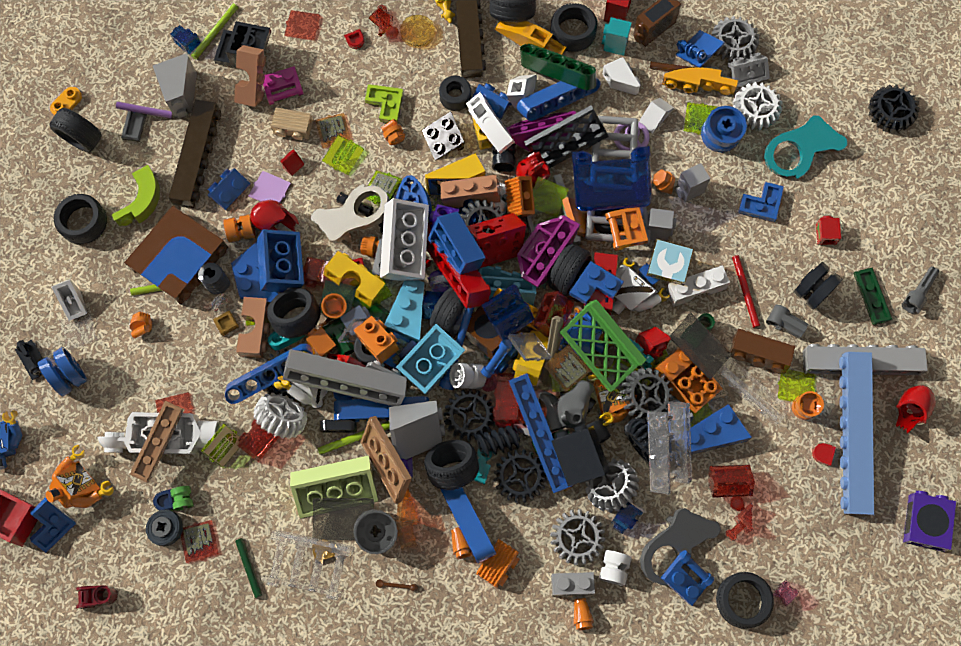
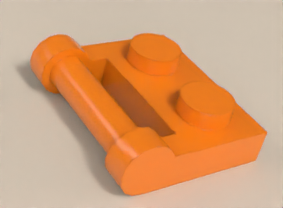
[605,206,648,251]

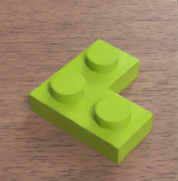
[365,84,404,123]

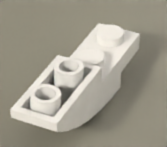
[466,92,514,154]

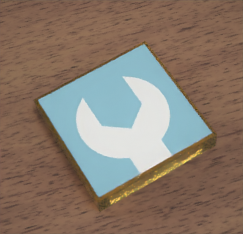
[646,239,694,286]

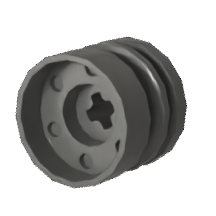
[353,509,398,554]

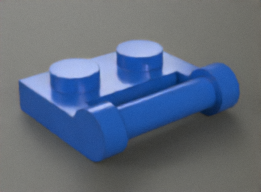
[481,338,522,378]
[661,550,715,606]

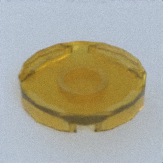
[400,15,435,48]

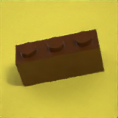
[729,328,795,374]

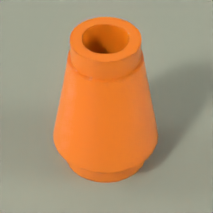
[451,527,472,559]
[574,598,594,631]

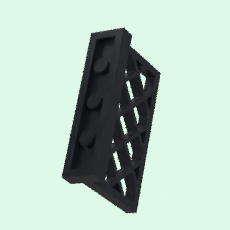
[524,105,609,169]

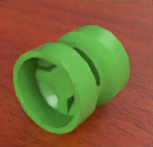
[170,486,194,511]

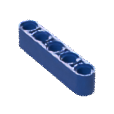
[517,77,601,121]
[225,344,313,404]
[334,396,429,422]
[441,488,496,564]

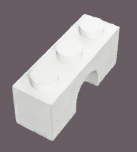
[666,265,730,307]

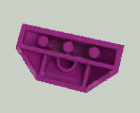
[506,111,576,151]
[517,215,580,288]

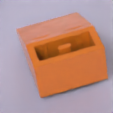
[652,343,723,413]

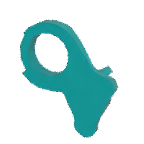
[764,115,847,179]

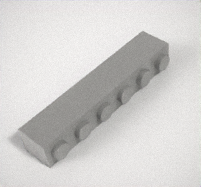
[802,344,928,375]
[283,349,407,406]

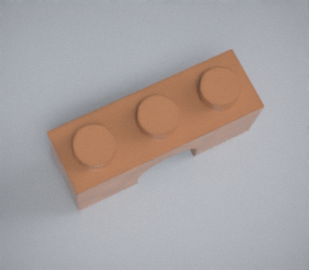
[234,45,266,107]
[440,175,501,208]
[236,297,270,358]

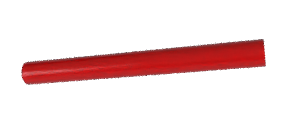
[732,255,761,328]

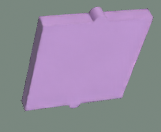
[248,171,291,203]

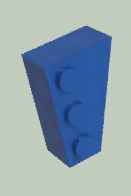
[427,211,485,275]
[676,404,752,456]

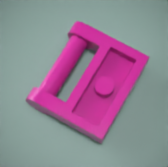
[263,66,304,105]

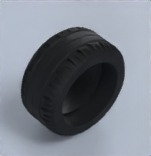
[489,0,536,22]
[550,3,598,52]
[49,108,102,152]
[53,194,107,245]
[548,244,591,296]
[430,287,474,338]
[267,288,321,338]
[424,440,479,490]
[716,572,774,629]

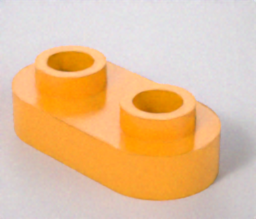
[50,87,82,116]

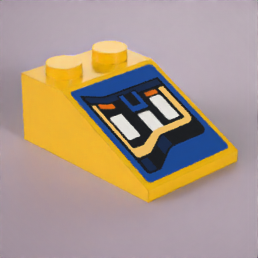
[425,153,485,195]

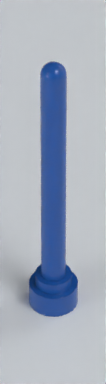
[439,307,474,390]

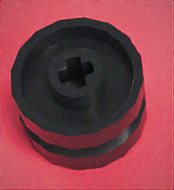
[793,261,843,310]

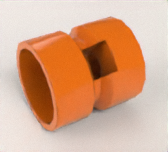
[224,214,256,243]
[321,293,347,318]
[792,391,824,420]

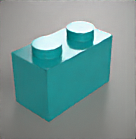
[601,17,632,56]

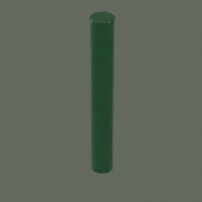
[235,538,263,599]

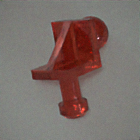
[368,5,399,39]
[726,496,753,541]

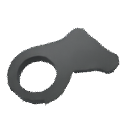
[512,380,594,438]
[640,508,721,585]

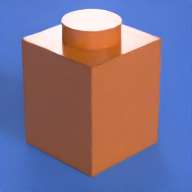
[306,327,336,357]

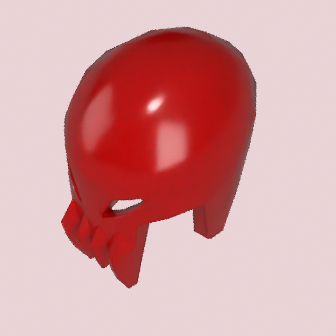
[516,152,551,189]
[250,199,299,232]
[896,385,936,434]

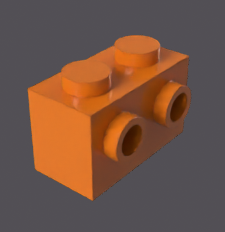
[354,316,399,364]

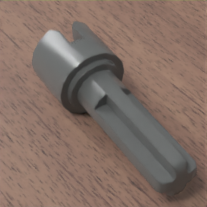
[902,266,939,314]

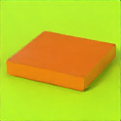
[562,197,597,237]

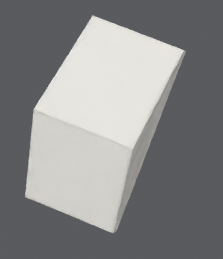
[639,98,674,134]
[52,279,87,321]

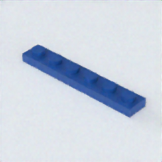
[508,373,571,493]

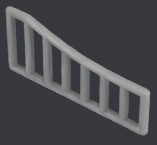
[585,116,651,245]

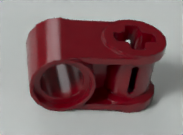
[76,585,118,609]

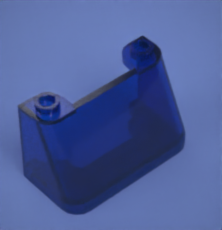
[572,146,652,211]

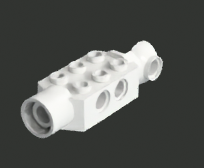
[97,412,221,454]

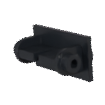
[15,339,43,380]

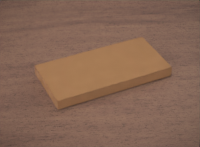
[360,416,412,504]

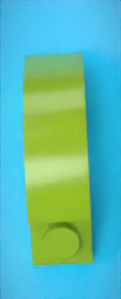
[112,165,160,227]

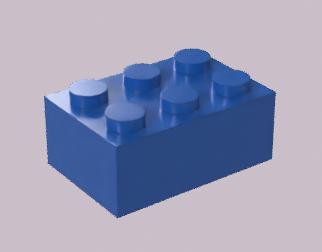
[257,229,304,292]

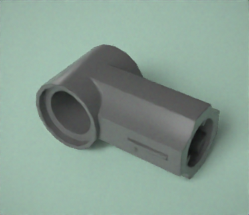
[766,305,808,339]

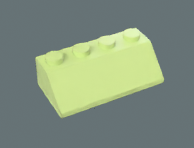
[290,456,378,518]

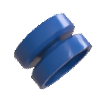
[701,105,747,153]
[38,347,88,397]

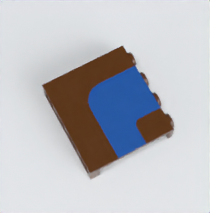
[124,206,228,305]

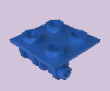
[675,30,725,68]

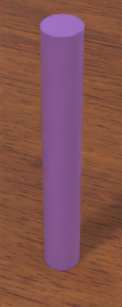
[116,102,172,119]

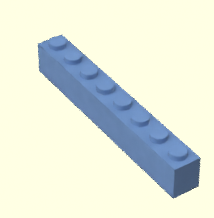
[839,352,874,515]

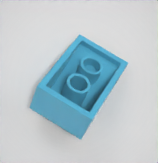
[396,324,465,395]

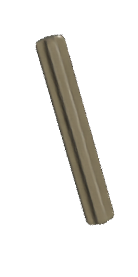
[542,316,564,386]

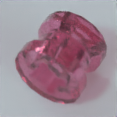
[773,580,799,606]

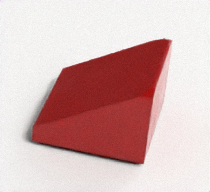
[280,149,305,176]

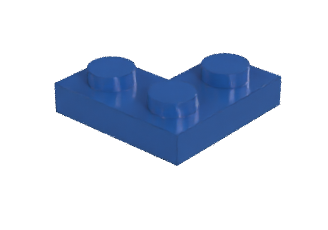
[738,182,784,222]
[569,261,624,305]
[30,497,76,553]

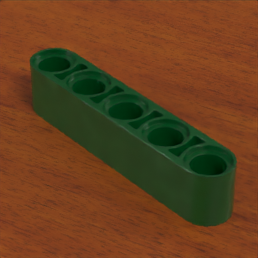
[520,44,596,90]

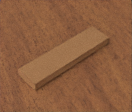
[129,401,185,483]

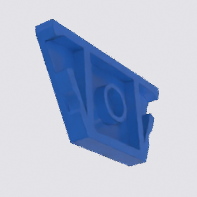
[231,242,279,303]

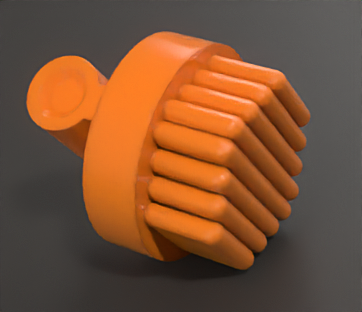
[381,119,405,146]
[652,169,675,194]
[360,236,379,258]
[130,312,152,338]

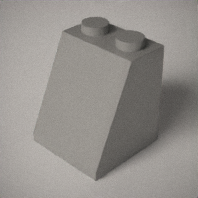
[153,53,197,118]
[389,401,445,460]

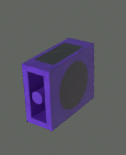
[903,491,956,552]

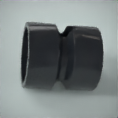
[492,143,516,172]

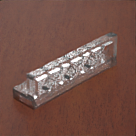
[715,357,791,427]

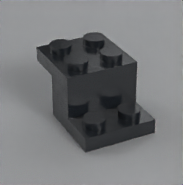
[214,21,271,67]

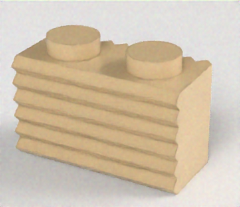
[271,108,313,140]

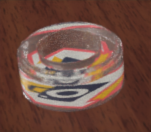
[209,293,227,312]

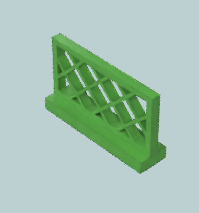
[559,300,646,392]

